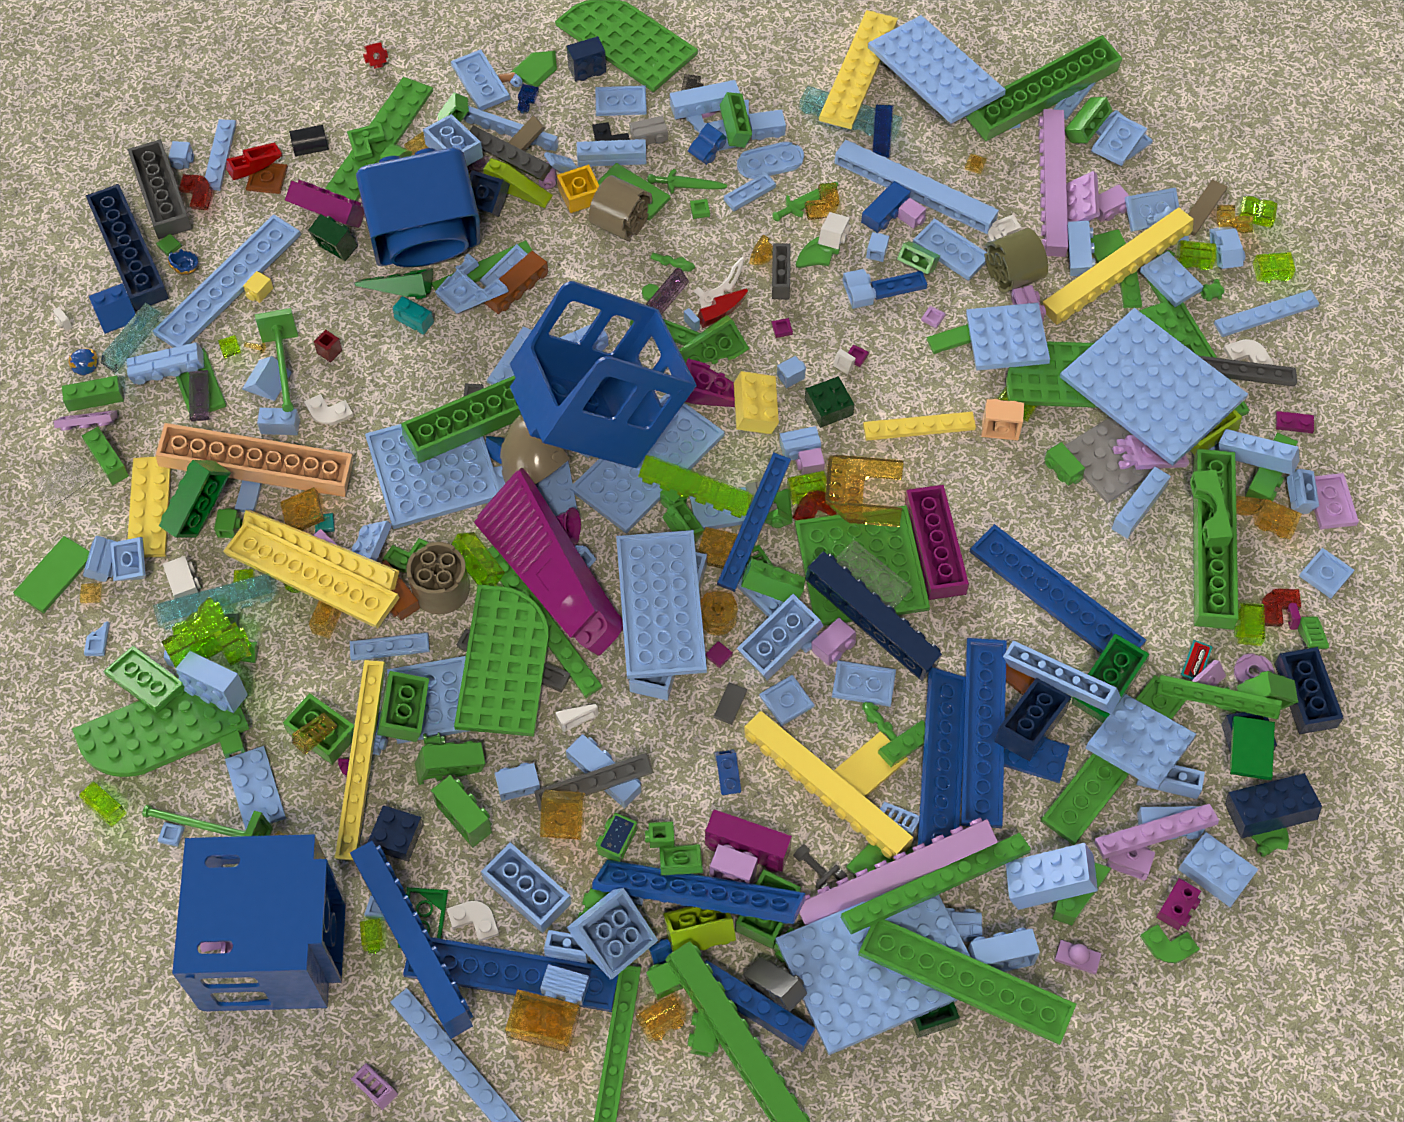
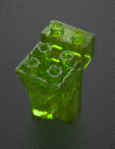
[161,596,252,669]

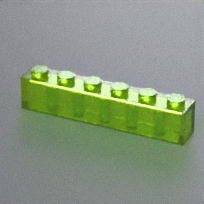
[638,454,754,518]

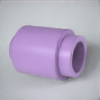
[539,162,556,189]

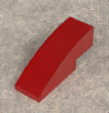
[226,142,282,180]
[697,288,748,329]

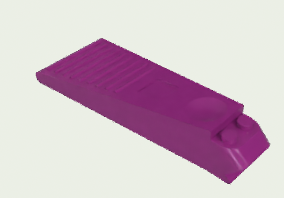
[474,468,623,656]

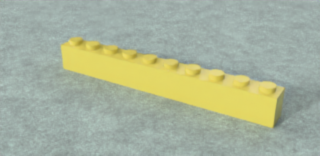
[1043,207,1194,325]
[744,711,913,860]

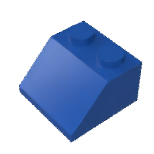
[89,283,139,334]

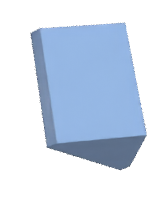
[242,356,292,401]
[110,537,146,581]

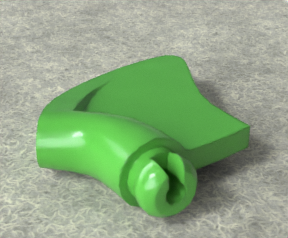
[796,237,840,268]
[1251,828,1289,857]

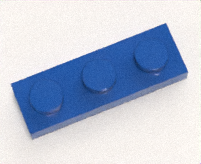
[871,271,928,300]

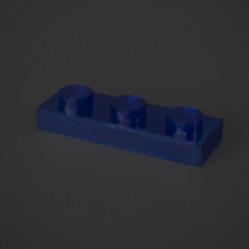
[873,104,894,158]

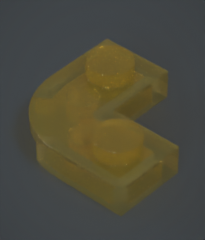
[805,183,840,220]
[1217,205,1253,233]

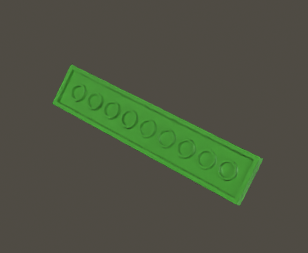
[325,76,433,201]
[1040,675,1187,845]
[858,919,1076,1045]

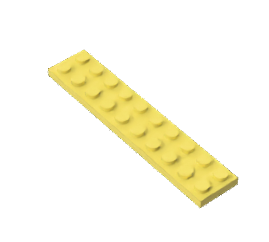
[819,10,898,129]
[223,521,400,629]

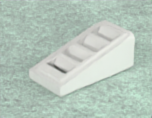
[555,704,598,732]

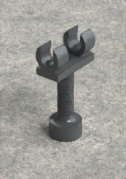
[793,844,847,889]

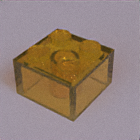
[540,790,585,840]

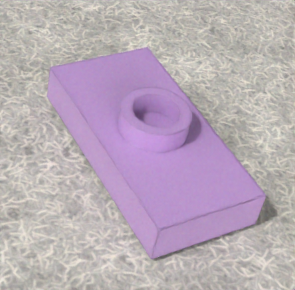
[1192,660,1226,686]

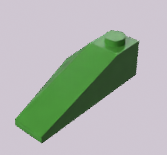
[679,315,749,364]

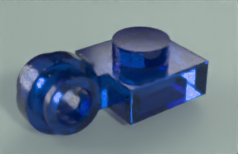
[517,84,539,114]

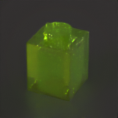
[359,918,385,953]

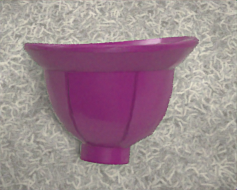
[556,507,581,545]

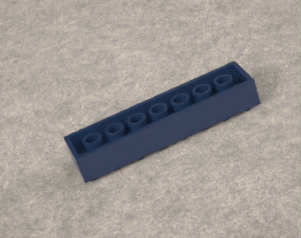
[86,184,169,311]
[805,551,942,681]

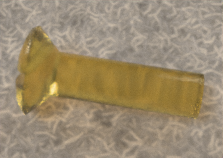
[244,342,266,353]

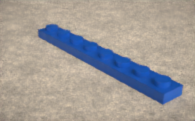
[717,452,791,592]

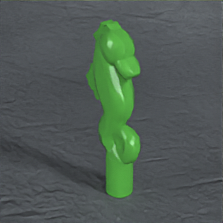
[651,252,695,272]
[862,702,897,741]

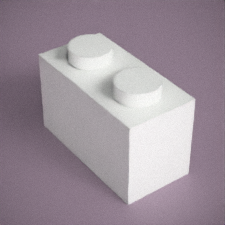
[818,212,851,249]
[163,556,201,603]

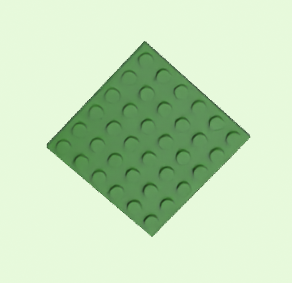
[795,505,930,626]

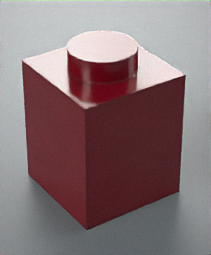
[313,329,343,363]

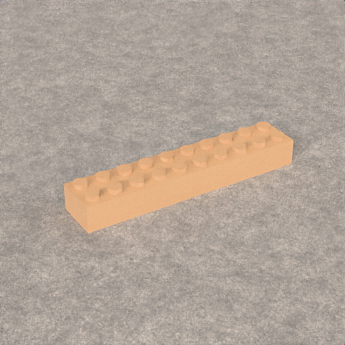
[155,423,353,497]

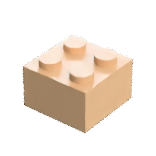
[981,399,1024,440]

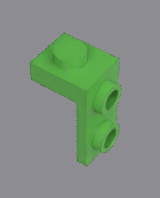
[765,489,793,528]

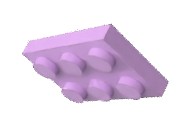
[1066,171,1100,224]
[53,410,118,431]
[1314,473,1359,530]

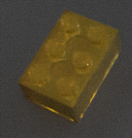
[505,989,581,1053]

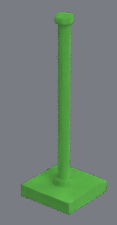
[255,308,298,412]
[142,805,273,837]

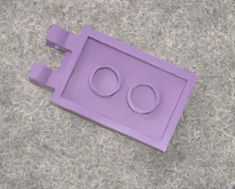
[1112,435,1189,470]

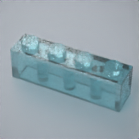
[100,303,161,373]

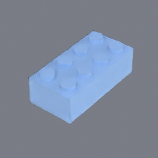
[737,594,823,681]
[481,842,572,933]
[1006,843,1098,910]

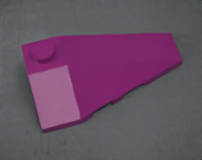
[685,358,735,407]

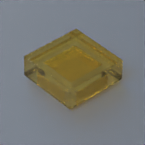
[80,583,102,603]

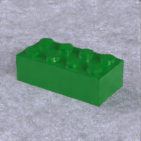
[159,460,231,538]
[1072,634,1150,723]

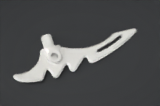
[694,257,745,308]

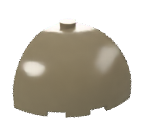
[500,415,570,484]

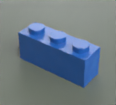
[861,181,911,233]

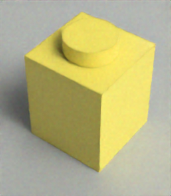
[243,271,273,303]

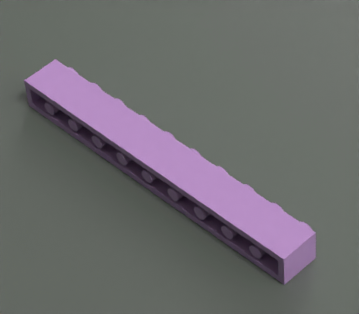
[1038,109,1068,257]
[799,817,998,926]

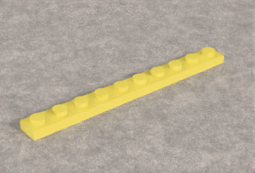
[242,510,399,590]
[335,660,386,861]

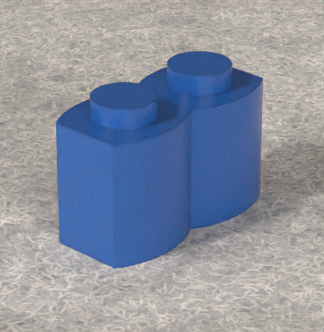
[688,123,727,165]

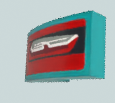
[1181,640,1212,680]

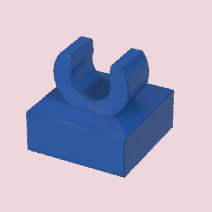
[649,939,673,965]

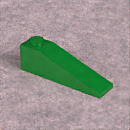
[354,268,433,299]

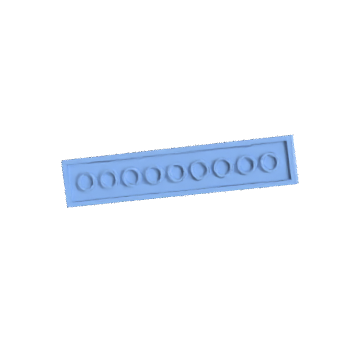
[153,214,301,348]

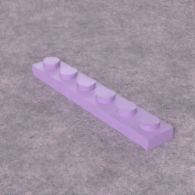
[1095,804,1219,859]

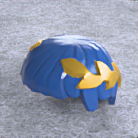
[168,249,198,275]
[68,348,98,375]

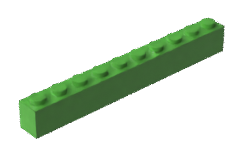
[665,941,810,1122]

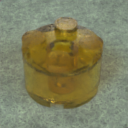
[700,591,738,636]

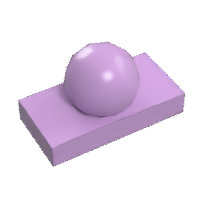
[1055,940,1102,974]

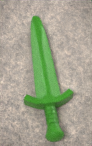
[647,169,727,194]
[772,182,838,222]

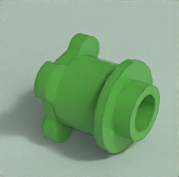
[1200,279,1225,301]
[423,732,446,745]

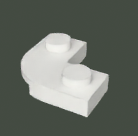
[988,215,1021,242]
[1223,339,1274,365]
[304,394,353,426]
[447,901,499,942]

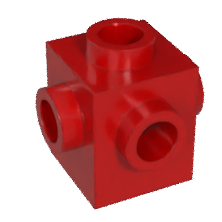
[363,42,388,69]

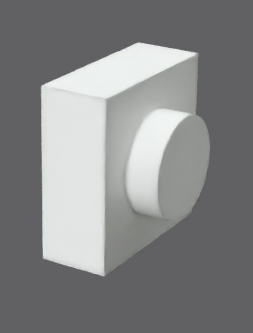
[53,307,72,331]
[833,349,856,375]

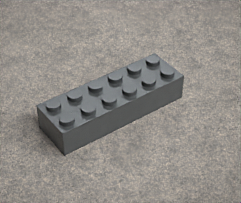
[127,139,192,239]

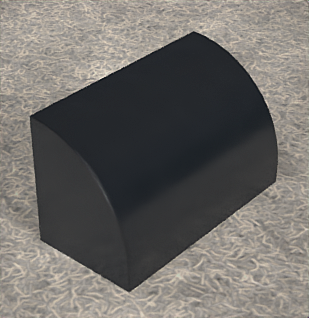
[289,125,329,157]

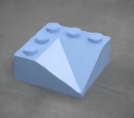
[567,888,658,979]

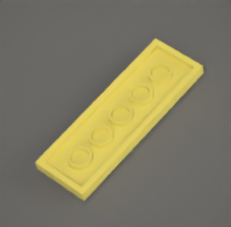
[127,457,171,558]

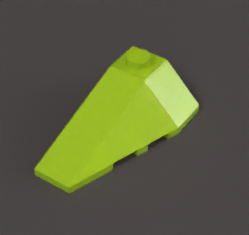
[483,158,553,208]

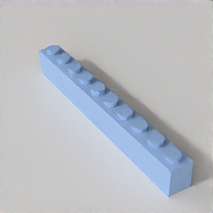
[835,139,999,234]

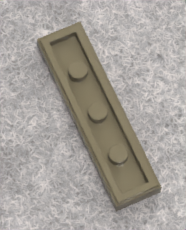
[1188,179,1227,236]

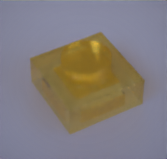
[965,154,987,174]

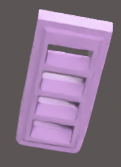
[351,1063,398,1110]

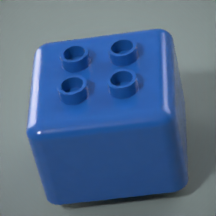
[356,147,481,267]

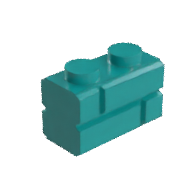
[392,296,434,335]

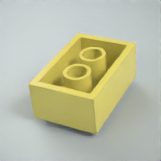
[734,371,779,434]

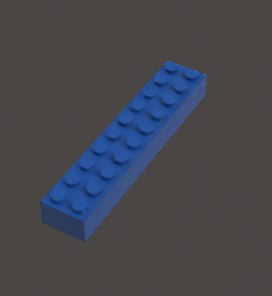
[350,841,473,1039]

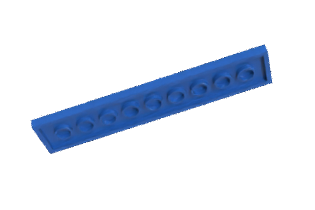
[969,524,1147,654]
[961,638,1007,829]
[918,667,966,863]
[592,860,805,924]
[403,937,618,1012]

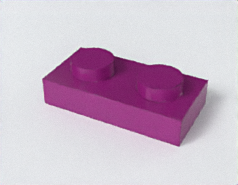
[1275,411,1314,434]

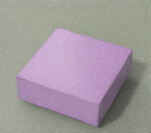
[921,306,946,329]

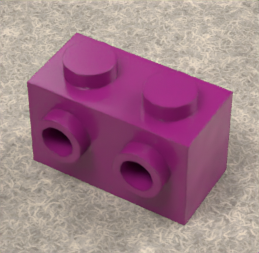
[1156,878,1201,931]

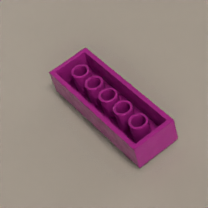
[905,485,969,600]

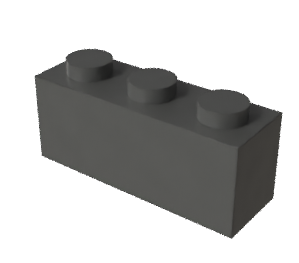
[772,243,791,300]
[743,957,807,1012]

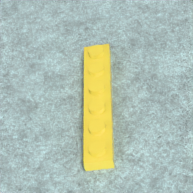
[863,411,976,441]

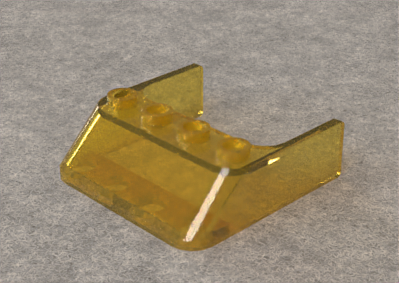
[825,455,904,527]

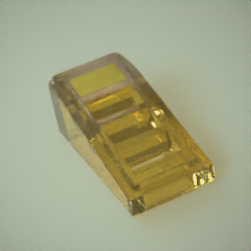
[292,713,337,755]

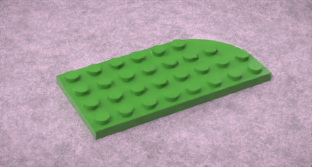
[555,0,698,92]
[1006,341,1098,408]
[454,585,549,737]
[72,666,250,777]

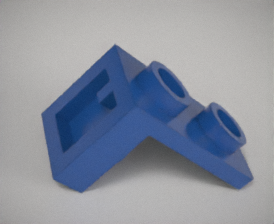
[714,749,741,795]

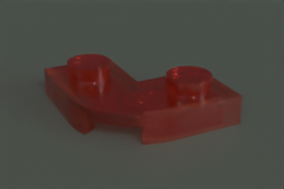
[179,174,213,210]
[792,490,843,520]
[1260,589,1301,627]

